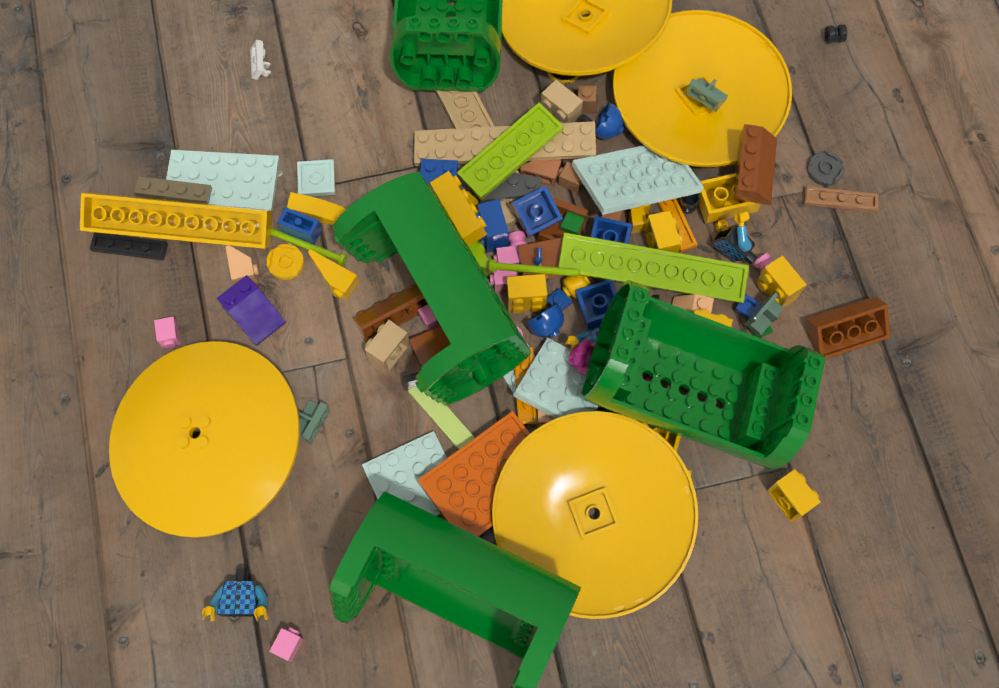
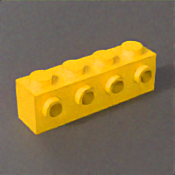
[430,171,487,246]

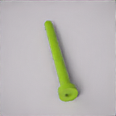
[271,228,348,267]
[489,259,580,276]

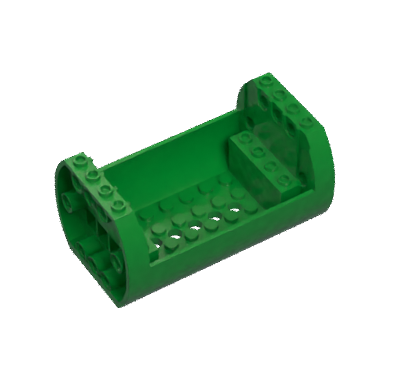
[390,0,503,92]
[332,172,532,406]
[580,280,826,470]
[329,491,582,688]

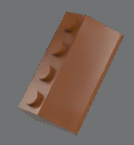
[733,124,777,205]
[354,284,428,343]
[806,296,890,359]

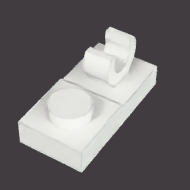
[250,40,271,80]

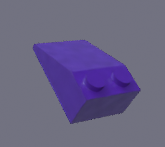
[216,275,286,346]

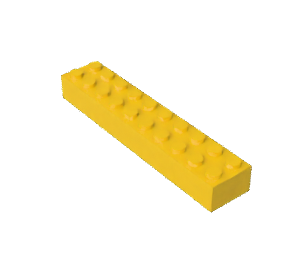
[80,192,273,249]

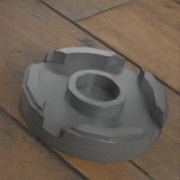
[807,151,845,186]

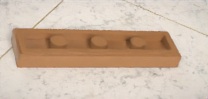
[804,186,879,213]

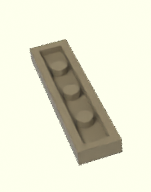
[134,176,212,204]

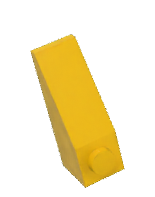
[308,249,359,300]

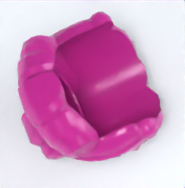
[568,339,594,375]

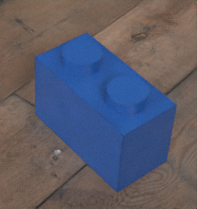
[277,207,322,245]

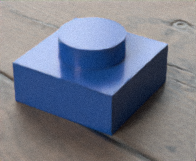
[546,288,572,311]
[734,294,761,319]

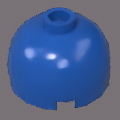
[595,103,625,140]
[525,303,564,338]

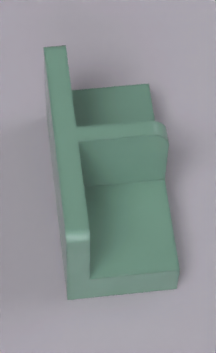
[686,78,728,112]
[744,292,783,336]
[299,401,330,445]

